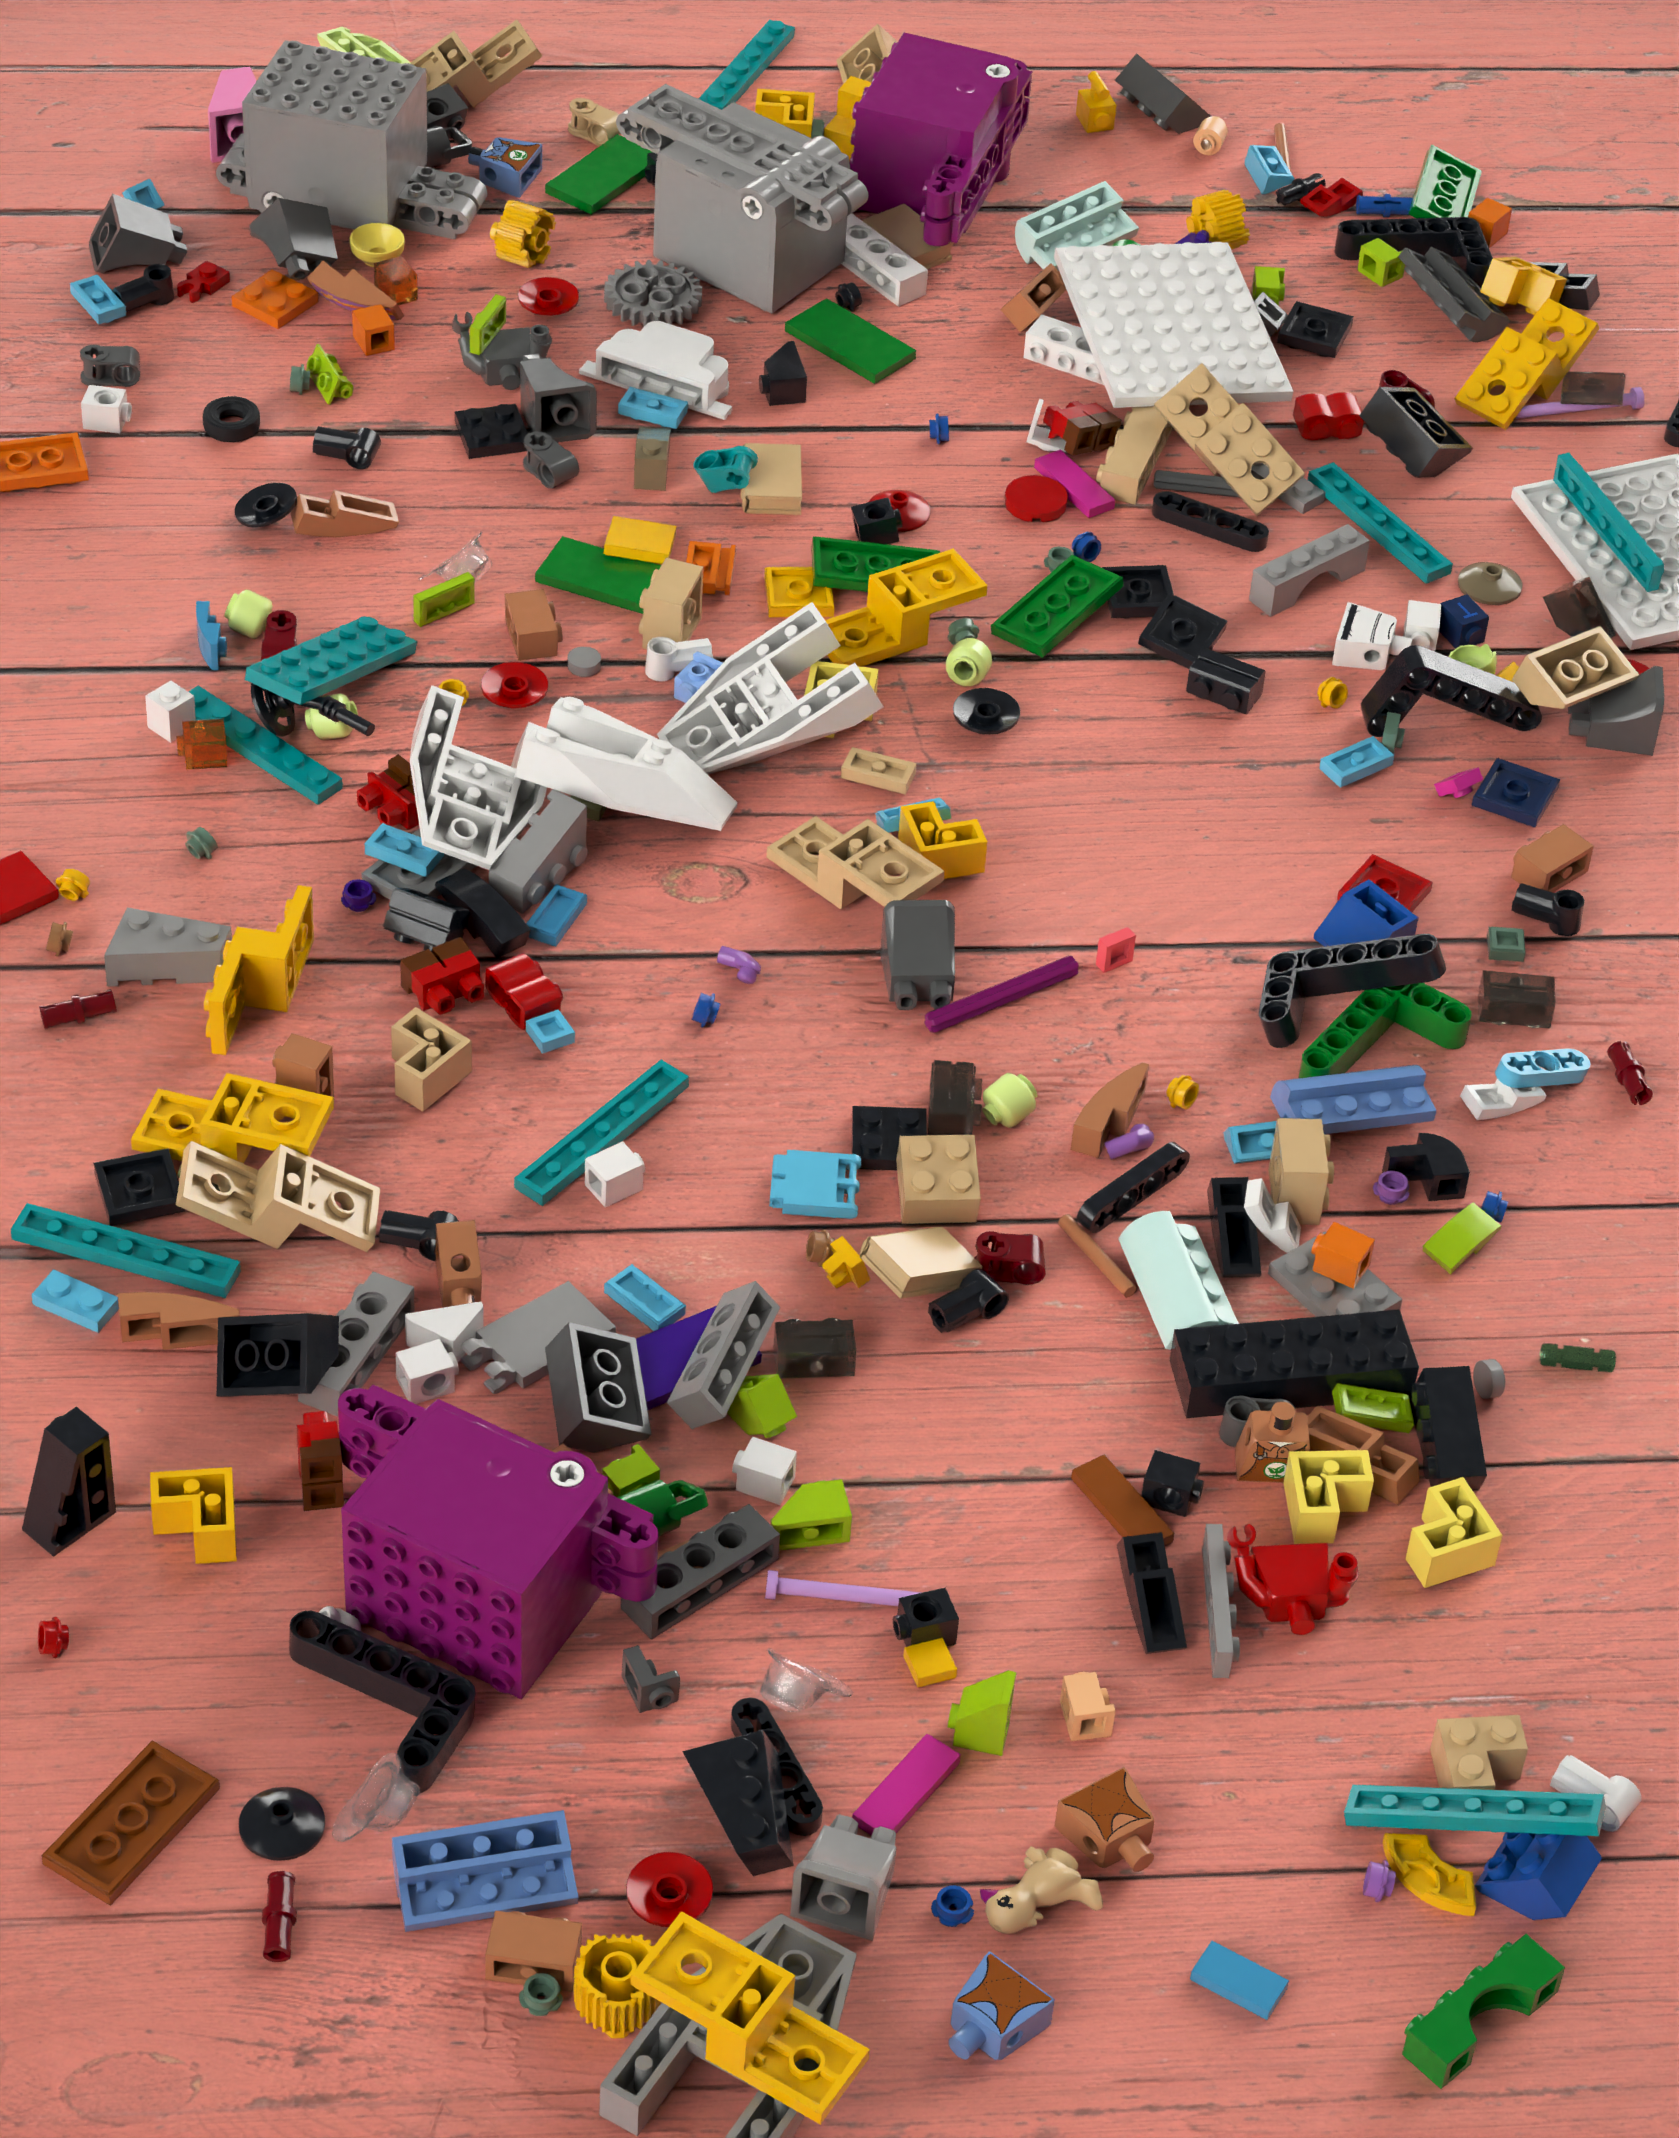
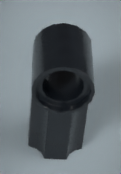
[112,264,174,312]
[313,426,381,469]
[1512,883,1585,936]
[379,1210,459,1261]
[928,1268,1009,1333]

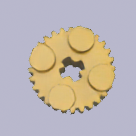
[1186,190,1250,250]
[490,200,556,268]
[574,1934,661,2038]

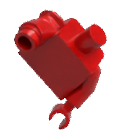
[1227,1524,1359,1635]

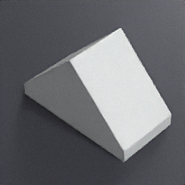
[405,1301,484,1363]

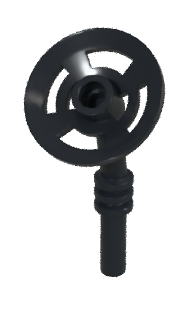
[251,683,375,737]

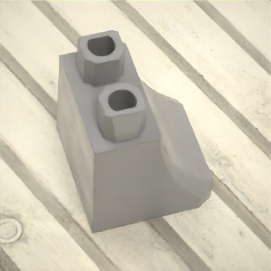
[790,1814,896,1941]

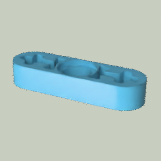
[1495,1049,1591,1088]

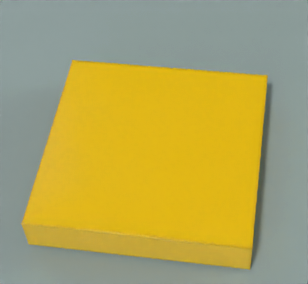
[603,516,677,564]
[764,567,834,618]

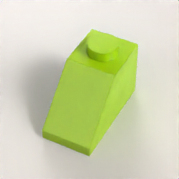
[727,1374,797,1438]
[771,1479,852,1551]
[948,1670,1016,1756]

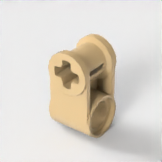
[568,98,621,146]

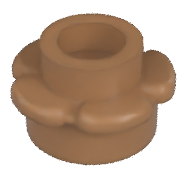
[46,922,73,956]
[806,1229,835,1267]

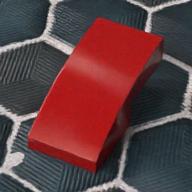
[1300,178,1363,217]

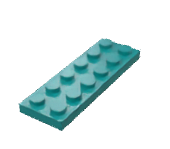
[245,616,417,705]

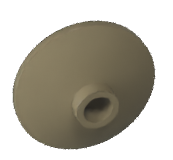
[1458,562,1522,605]

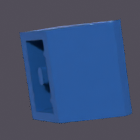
[1313,879,1418,947]
[1474,1832,1602,1920]

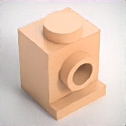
[1060,1672,1115,1741]

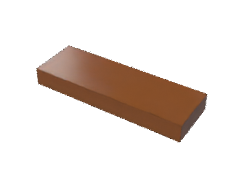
[1071,1454,1175,1546]

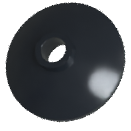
[235,483,297,527]
[953,688,1020,735]
[239,1787,325,1861]

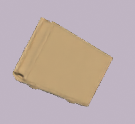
[863,204,953,269]
[741,443,802,515]
[860,1226,983,1299]

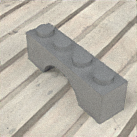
[1249,524,1370,617]

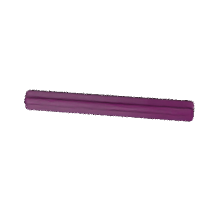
[924,955,1079,1033]

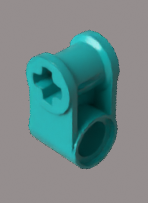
[693,446,758,493]

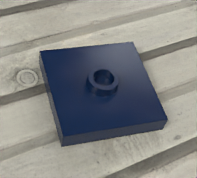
[1472,758,1560,827]

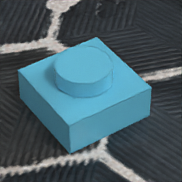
[122,179,164,210]
[526,1009,575,1054]

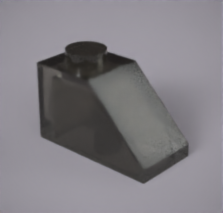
[1543,577,1616,638]

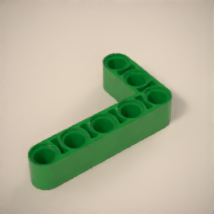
[1298,983,1472,1078]

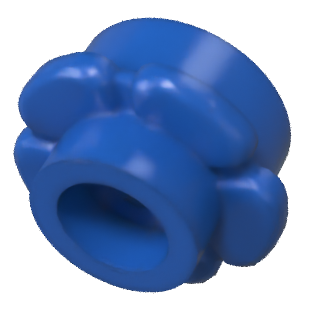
[929,413,949,445]
[1072,531,1101,562]
[691,993,720,1027]
[1481,1191,1508,1223]
[931,1885,974,1927]

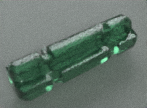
[1539,1343,1616,1373]

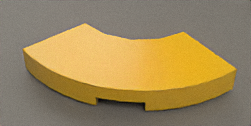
[1383,1833,1476,1916]

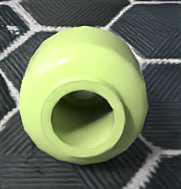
[224,590,273,639]
[946,638,992,687]
[305,693,358,740]
[982,1073,1037,1128]

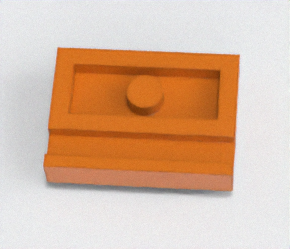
[686,541,736,596]

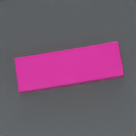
[1034,449,1115,518]
[852,1733,961,1836]

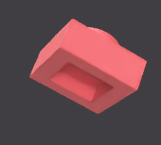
[1096,927,1136,973]

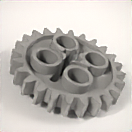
[604,260,702,327]

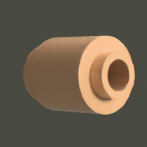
[1193,116,1228,155]

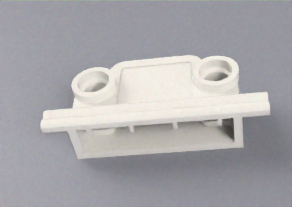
[579,321,732,420]

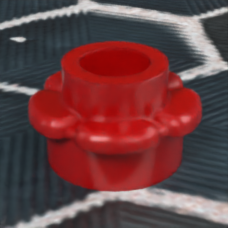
[38,1617,69,1658]

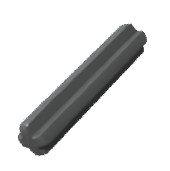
[1154,470,1240,498]

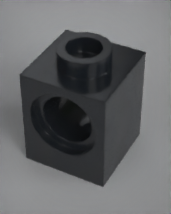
[851,497,902,544]
[1141,1450,1204,1517]
[893,1587,959,1647]

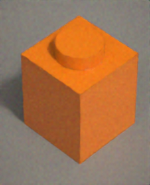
[1468,197,1512,248]
[352,304,395,356]
[1311,1222,1375,1289]

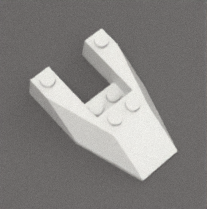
[657,602,884,774]
[410,686,561,870]
[515,697,738,831]

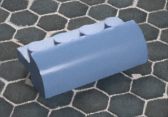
[1270,1065,1437,1134]
[392,1810,579,1932]

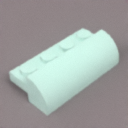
[1015,181,1139,271]
[1118,1211,1239,1350]

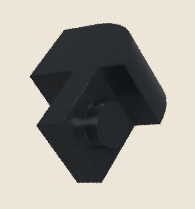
[1382,1133,1470,1201]

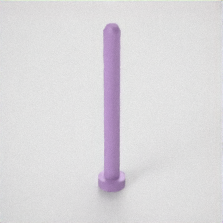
[1516,387,1644,419]
[765,1570,922,1606]

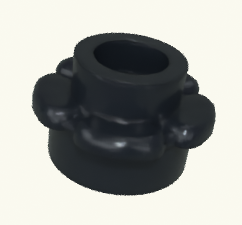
[835,282,862,312]

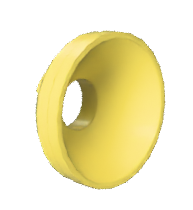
[349,223,405,267]

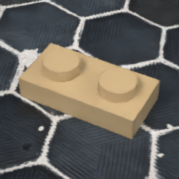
[841,747,917,795]

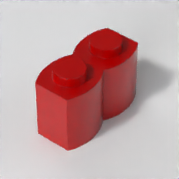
[1293,392,1364,440]
[485,953,563,1030]

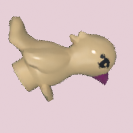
[980,1846,1103,1934]

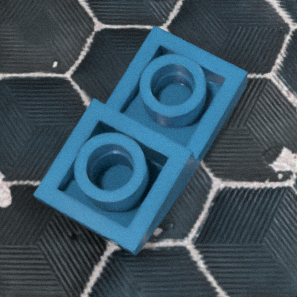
[196,601,227,670]

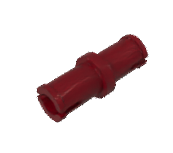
[39,989,117,1029]
[1607,1041,1653,1105]
[262,1871,297,1962]

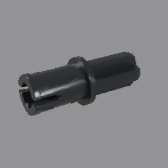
[1276,173,1326,206]

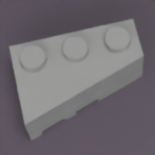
[489,789,588,914]
[104,907,232,987]

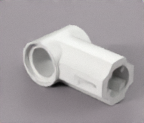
[645,637,713,681]
[1550,1755,1641,1832]

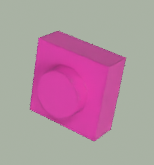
[1434,767,1484,798]

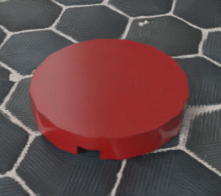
[1004,475,1068,522]

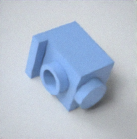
[674,651,723,703]

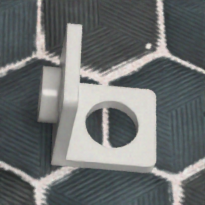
[1026,399,1067,454]

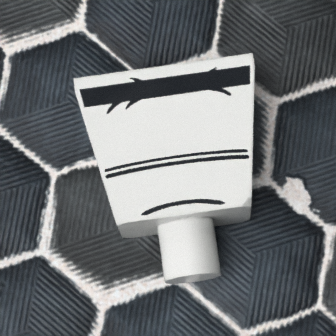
[1332,602,1413,670]

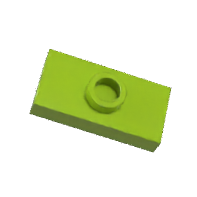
[470,294,506,355]
[413,572,475,627]
[1332,1383,1415,1433]

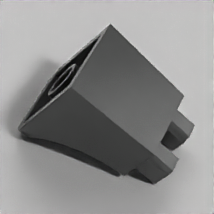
[89,193,187,274]
[249,198,338,280]
[520,354,597,443]
[1568,666,1665,756]
[880,900,955,1010]

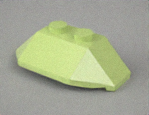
[317,27,411,64]

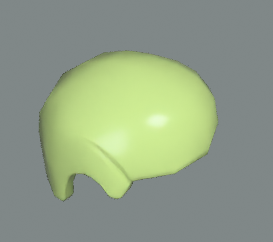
[1449,644,1497,674]

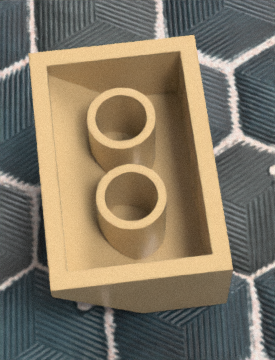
[836,24,898,84]
[1512,626,1639,709]

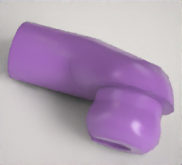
[717,946,761,984]
[1104,1124,1154,1160]

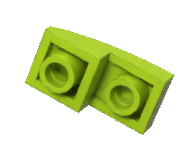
[1423,1202,1501,1275]

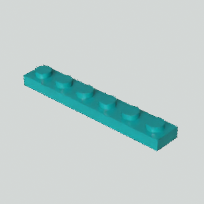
[698,20,795,110]
[1553,453,1664,592]
[1308,462,1453,584]
[189,685,343,805]
[514,1059,689,1206]
[11,1203,241,1298]
[1344,1784,1606,1836]

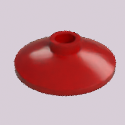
[518,277,579,316]
[869,490,930,532]
[481,662,548,708]
[626,1852,713,1927]

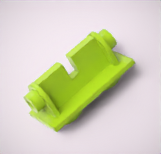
[306,344,353,405]

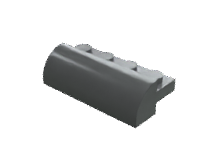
[1398,247,1511,342]

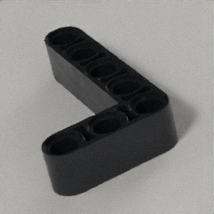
[1334,217,1493,288]
[1361,645,1542,737]
[1259,934,1446,1048]
[289,1610,476,1794]

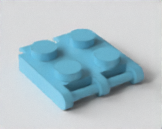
[769,1150,861,1219]

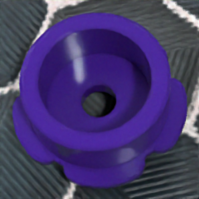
[341,879,376,912]

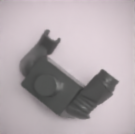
[452,312,552,390]

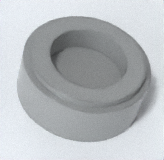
[567,647,601,677]
[1473,1359,1505,1399]

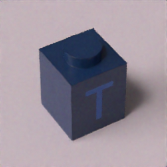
[1439,594,1489,649]

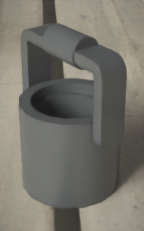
[426,126,472,168]

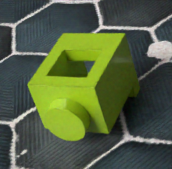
[1357,238,1405,287]
[1251,266,1285,306]
[602,1444,660,1497]

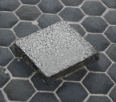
[1561,372,1626,406]

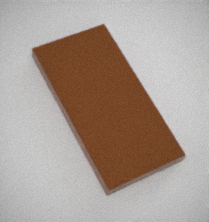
[41,1740,220,1906]

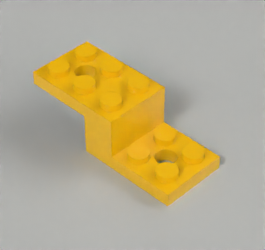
[1454,298,1599,430]
[825,548,988,667]
[204,885,314,1055]
[131,1073,334,1164]
[631,1911,870,2125]

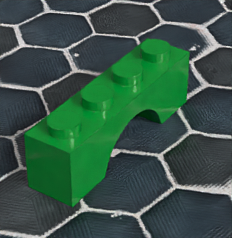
[1402,1934,1565,2089]

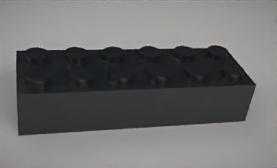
[1169,1309,1419,1418]

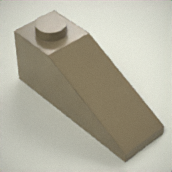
[634,427,671,491]

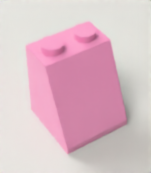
[208,67,256,163]

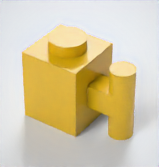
[1076,71,1117,133]

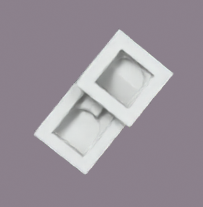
[1460,1079,1547,1120]
[1244,1178,1301,1253]

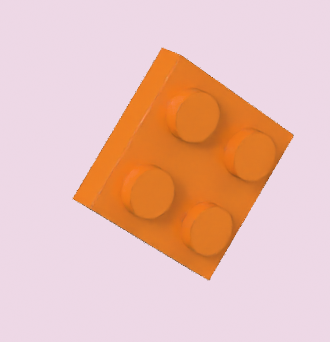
[231,269,319,329]

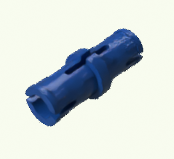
[1356,194,1413,217]

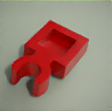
[177,261,230,303]

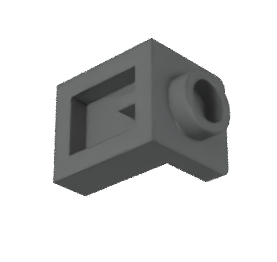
[1253,292,1288,336]
[621,1645,680,1713]

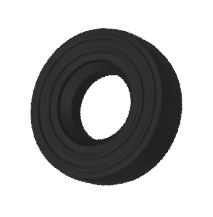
[203,396,260,442]

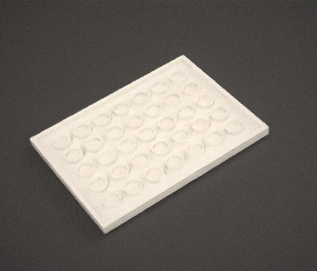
[1054,242,1293,408]
[1511,454,1679,650]

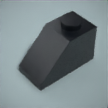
[759,341,807,406]

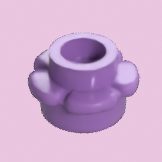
[1373,1171,1409,1205]
[1363,1860,1396,1902]

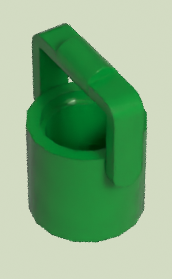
[617,1480,709,1537]

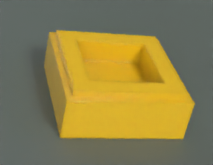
[903,1638,957,1688]

